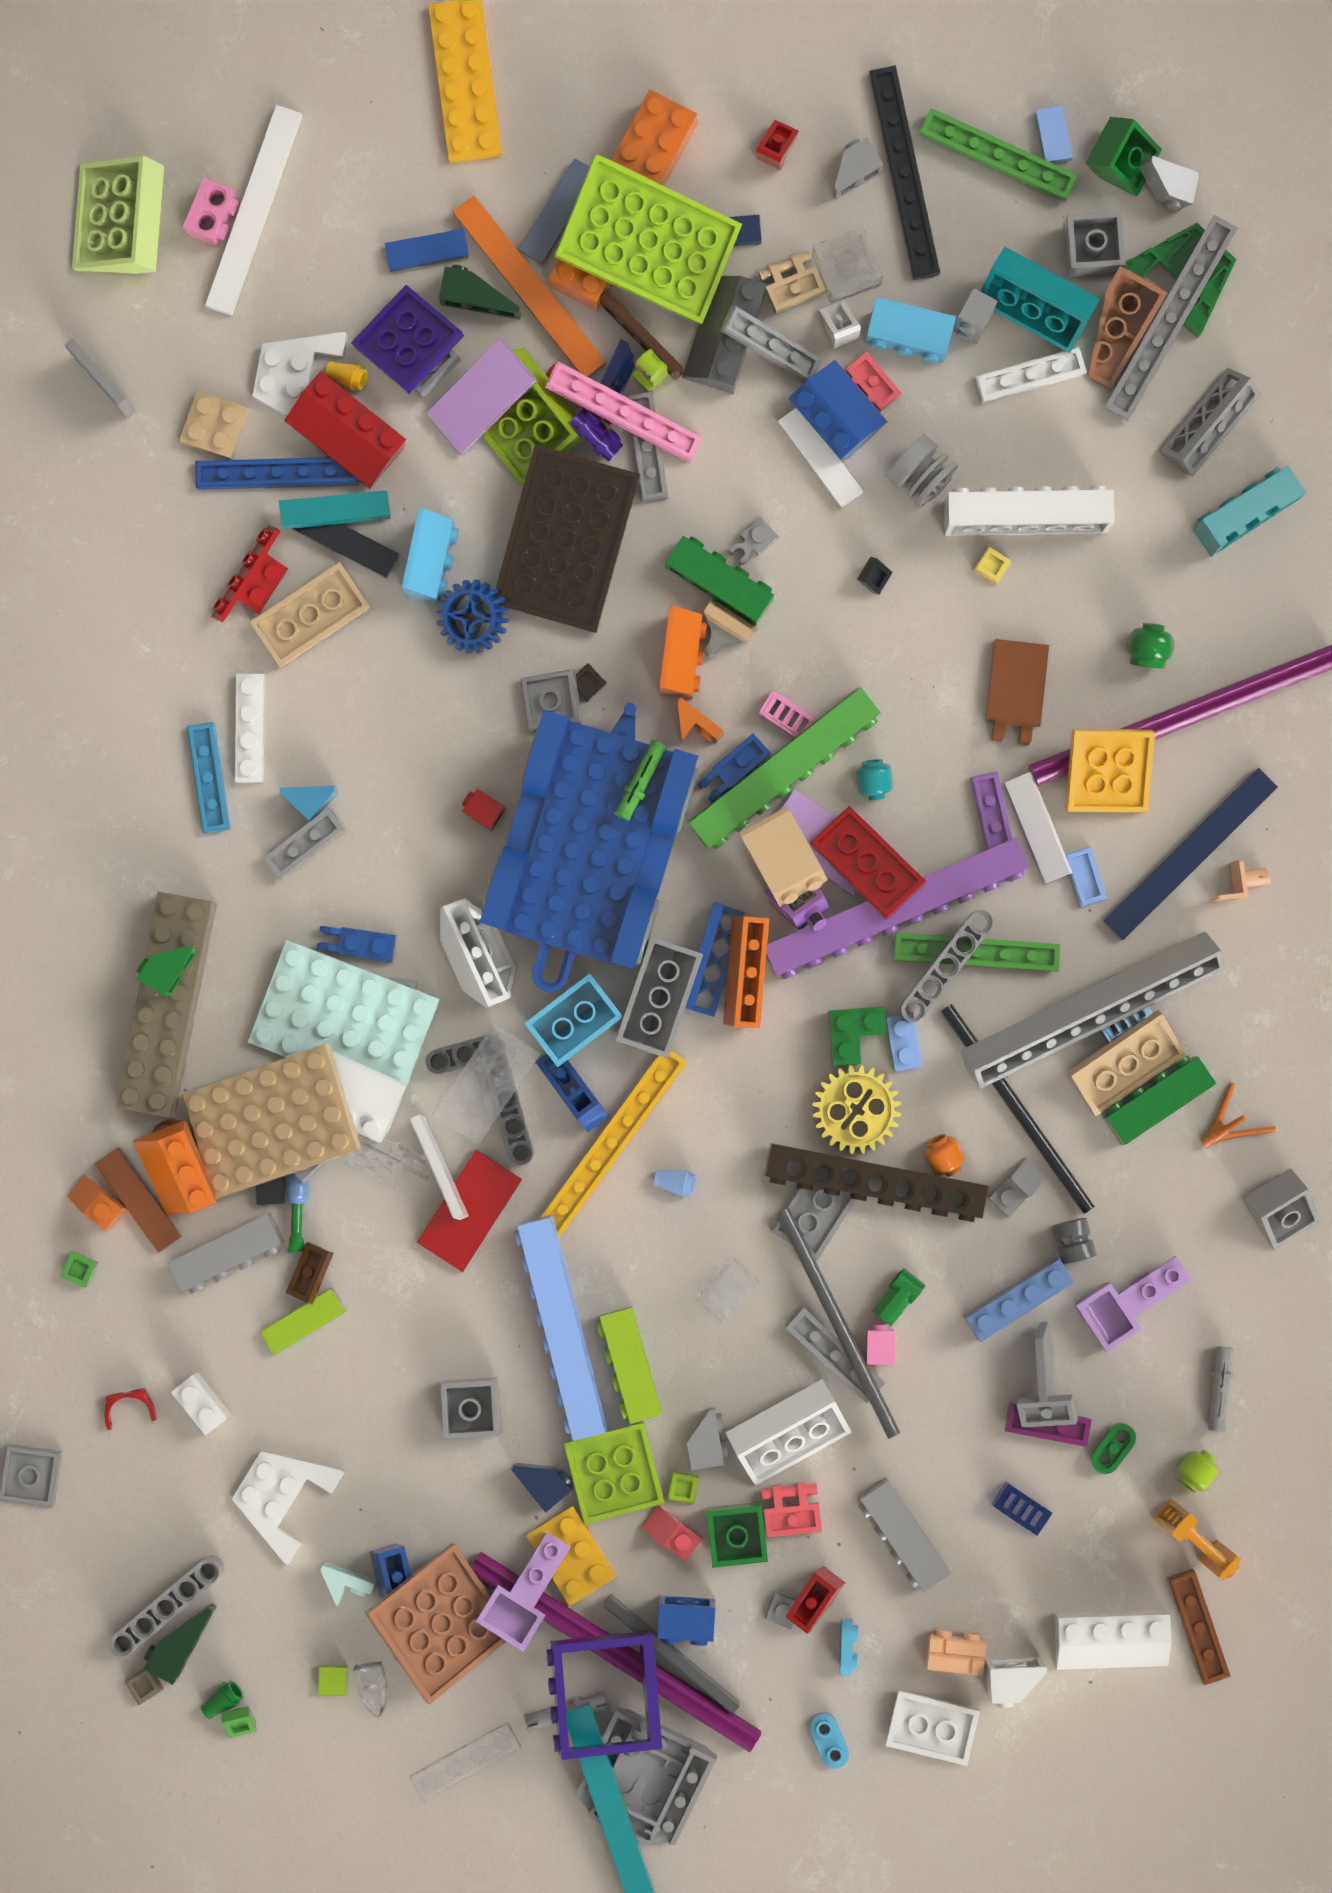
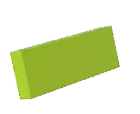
[260,1288,346,1355]

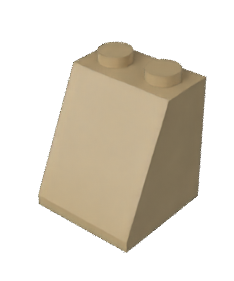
[739,806,828,907]

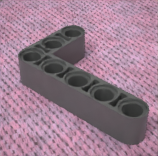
[426,1034,534,1165]

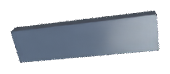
[519,159,589,265]

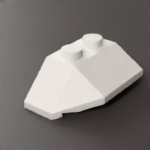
[440,898,516,1008]

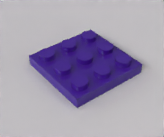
[351,285,464,394]

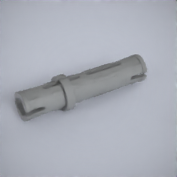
[1208,1346,1233,1432]
[524,1692,609,1732]

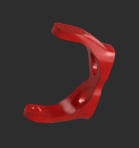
[104,1388,157,1430]

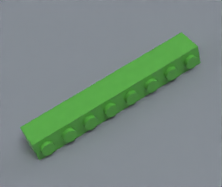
[687,687,881,849]

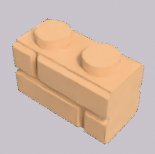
[925,1628,986,1676]

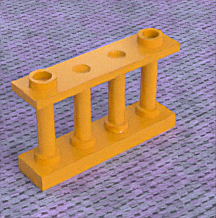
[1153,1499,1242,1581]

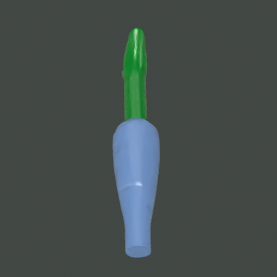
[287,1173,309,1254]

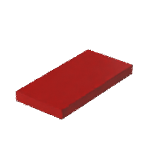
[810,806,926,921]
[417,1150,522,1272]

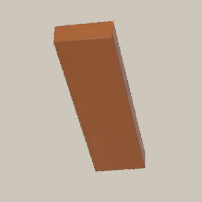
[95,1148,182,1253]
[1167,1569,1231,1685]

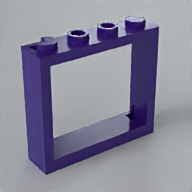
[546,1631,662,1760]

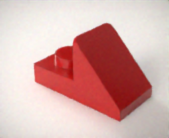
[756,120,799,170]

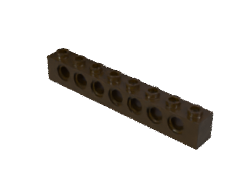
[764,1143,989,1222]

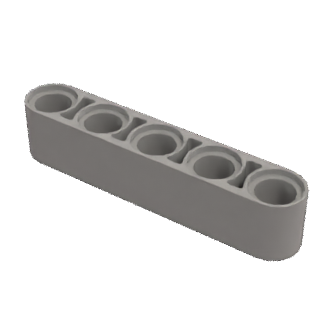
[900,910,994,1022]
[109,1555,224,1657]

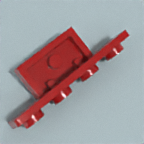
[211,526,288,622]

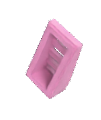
[758,690,818,738]

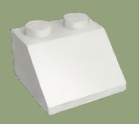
[985,1657,1047,1708]

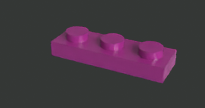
[1004,1403,1092,1447]

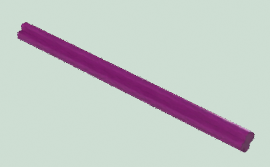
[1029,645,1332,786]
[471,1551,762,1753]

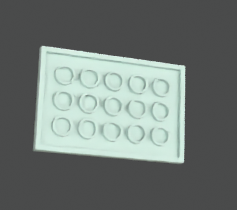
[248,940,440,1101]

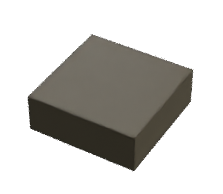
[125,1669,164,1705]

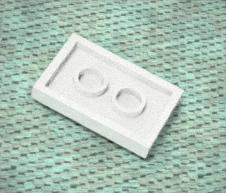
[885,1689,980,1766]

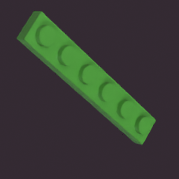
[919,108,1078,202]
[894,933,1060,972]

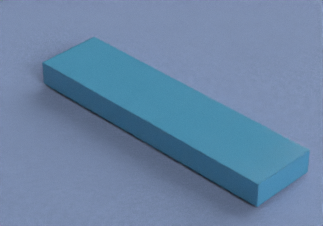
[187,722,231,834]

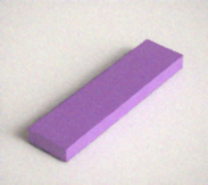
[970,771,1013,883]

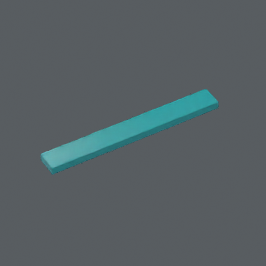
[566,1702,655,1893]

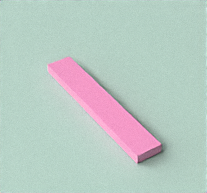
[545,361,701,462]

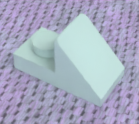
[321,1562,377,1606]

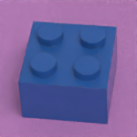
[657,1595,715,1646]

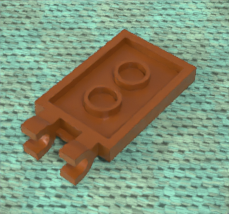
[985,639,1049,745]

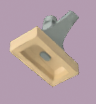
[704,600,759,659]

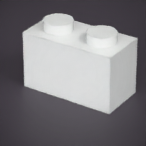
[171,1372,232,1436]

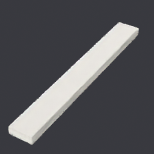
[205,105,303,316]

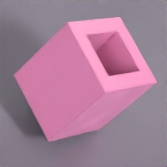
[865,1324,895,1365]

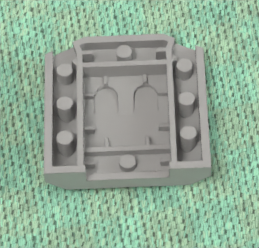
[575,1707,717,1845]

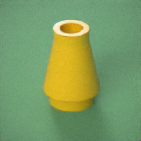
[325,361,368,391]

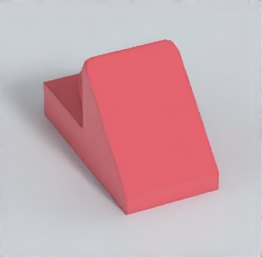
[642,1505,702,1561]

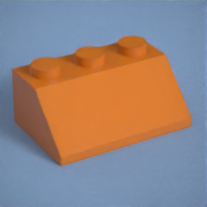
[660,606,707,699]
[133,1120,217,1214]

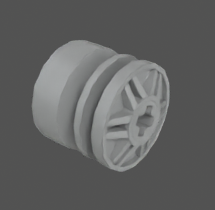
[886,434,959,508]

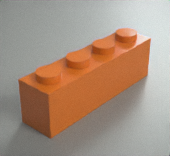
[723,915,769,1028]

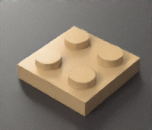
[179,390,249,460]

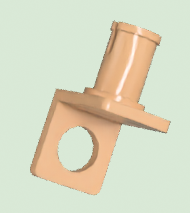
[1209,860,1270,902]

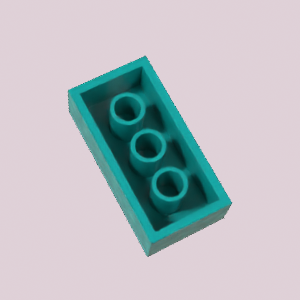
[980,246,1100,353]

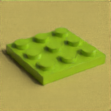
[564,1422,665,1525]

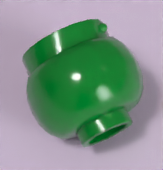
[1127,623,1174,669]

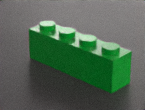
[665,536,774,626]
[1103,1055,1217,1145]

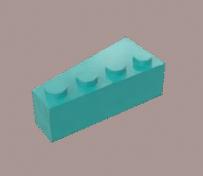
[1193,466,1307,557]

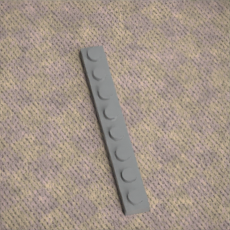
[1105,215,1238,421]

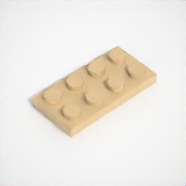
[250,562,371,668]
[1067,1010,1186,1116]

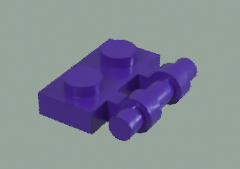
[570,408,623,462]

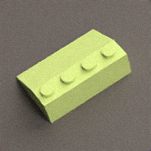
[72,156,164,274]

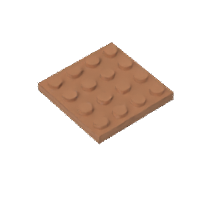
[365,1543,506,1704]

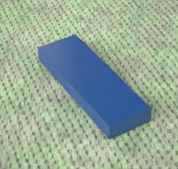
[385,229,469,272]

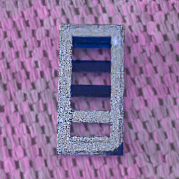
[991,1481,1052,1536]

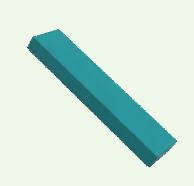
[279,490,391,529]

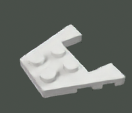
[252,332,348,415]
[232,1450,346,1565]

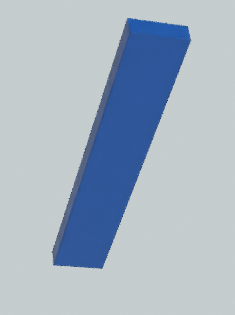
[195,457,359,490]

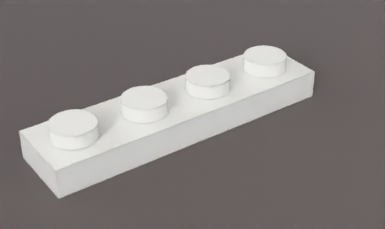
[235,674,265,783]

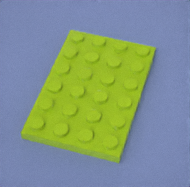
[553,153,742,325]

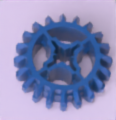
[436,580,510,653]

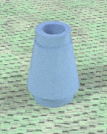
[654,1170,696,1197]

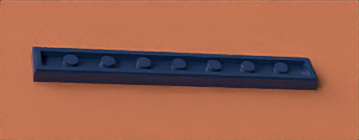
[1103,768,1278,940]

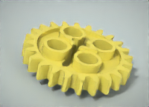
[812,1065,901,1154]

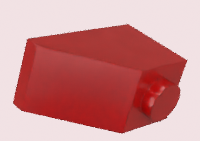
[786,1566,846,1634]

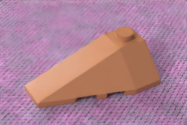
[1088,266,1168,389]

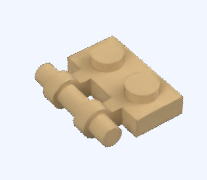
[758,251,826,314]

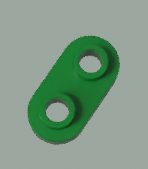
[1090,1423,1136,1474]

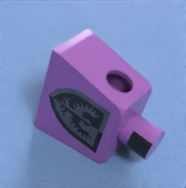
[764,887,830,931]

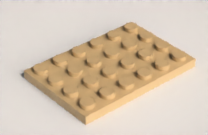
[183,1043,362,1199]

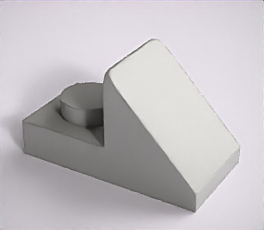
[988,1158,1046,1217]

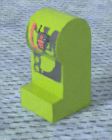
[632,349,668,392]

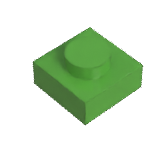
[60,1251,98,1288]
[222,1707,257,1738]

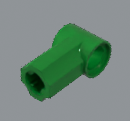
[872,1268,926,1326]

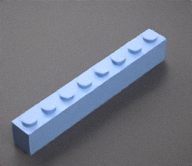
[515,1215,608,1441]

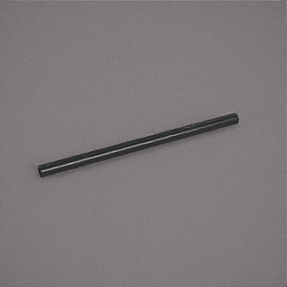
[941,1004,1095,1214]

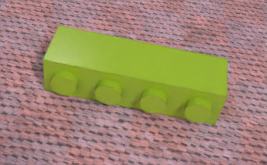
[596,1306,663,1424]

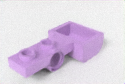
[1075,1256,1191,1352]
[475,1532,570,1652]

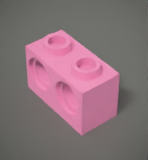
[183,178,239,247]

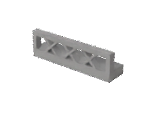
[1160,368,1261,477]

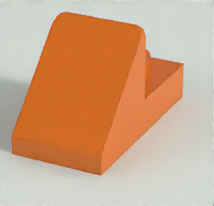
[678,698,724,743]

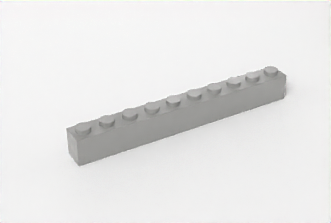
[961,931,1225,1089]

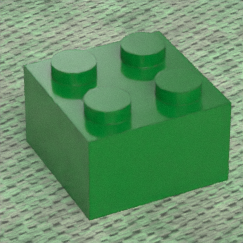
[706,1502,768,1568]

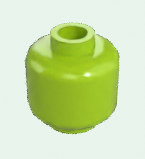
[1177,1450,1219,1493]

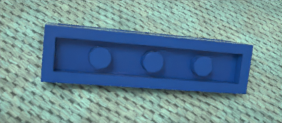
[685,902,745,1017]

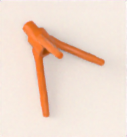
[1200,1083,1276,1148]

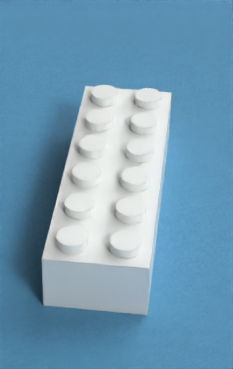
[944,486,1115,536]

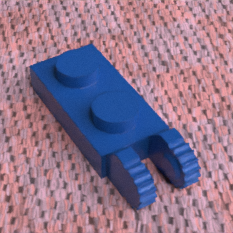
[697,733,771,802]
[317,926,397,962]

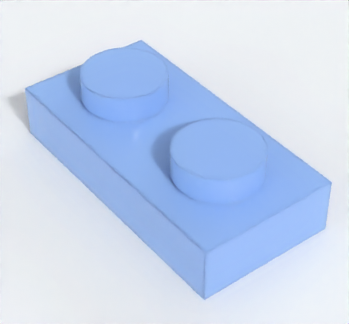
[886,1013,922,1072]

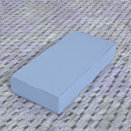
[1035,105,1072,164]
[1065,847,1107,907]

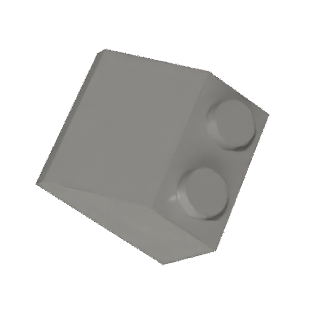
[1244,1168,1321,1250]

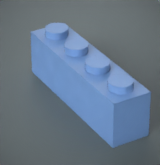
[963,1258,1075,1342]

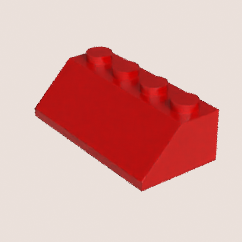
[284,371,407,489]

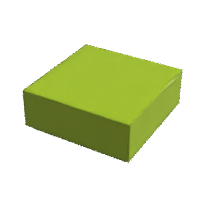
[667,1471,699,1504]
[318,1665,348,1696]

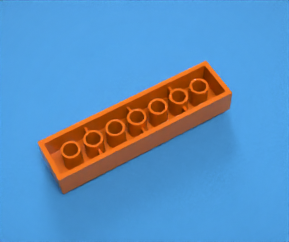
[548,89,697,311]

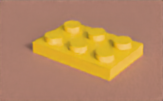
[526,1505,617,1606]

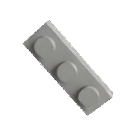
[263,808,345,880]

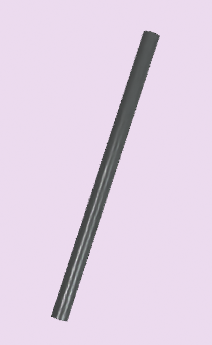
[777,1208,900,1439]

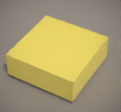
[974,546,1012,585]

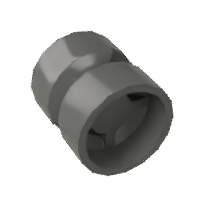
[1052,1218,1097,1264]

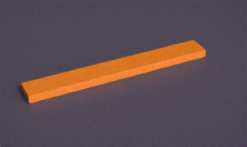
[453,195,606,378]

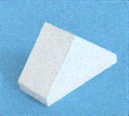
[819,300,861,349]

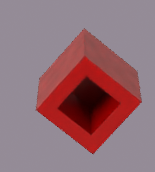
[462,788,506,832]

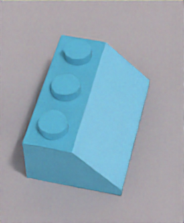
[865,297,956,363]
[402,508,459,604]
[524,973,623,1067]

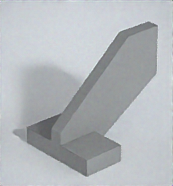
[1016,1321,1078,1428]

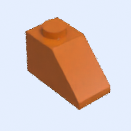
[67,1174,127,1231]

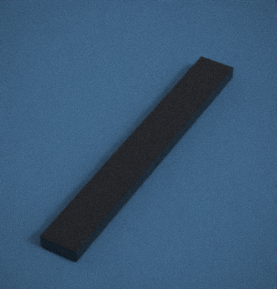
[869,65,940,280]

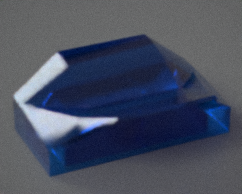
[600,339,635,393]

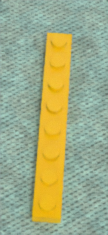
[540,1050,687,1238]

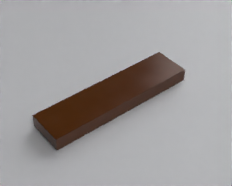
[601,291,683,380]

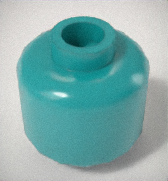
[856,759,893,801]

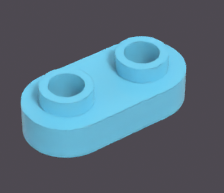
[839,1619,858,1676]
[810,1712,849,1769]

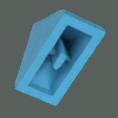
[280,786,338,821]

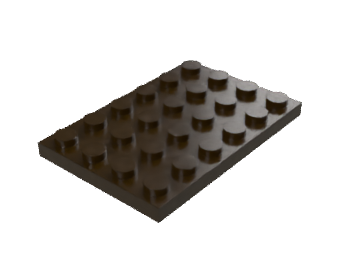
[496,444,641,633]

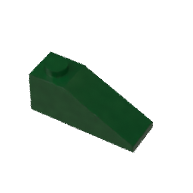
[439,265,521,320]
[144,1604,217,1685]

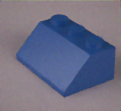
[788,360,888,460]

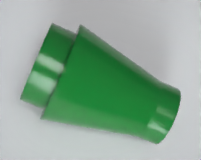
[201,1681,243,1719]

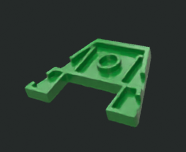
[1124,223,1237,338]

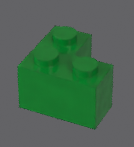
[828,1007,887,1066]

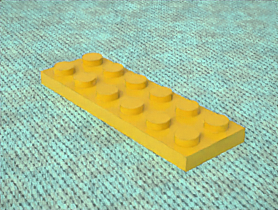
[428,0,503,163]

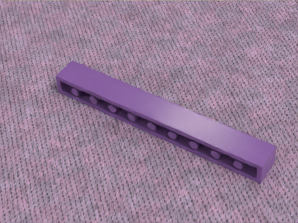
[766,838,1030,980]

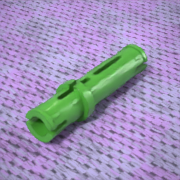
[614,740,667,822]

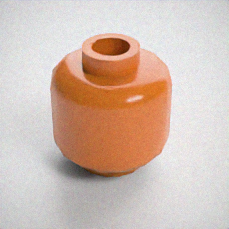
[924,1134,965,1177]

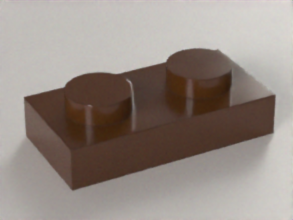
[286,1242,334,1304]

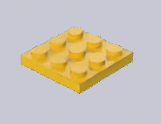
[1065,729,1155,812]

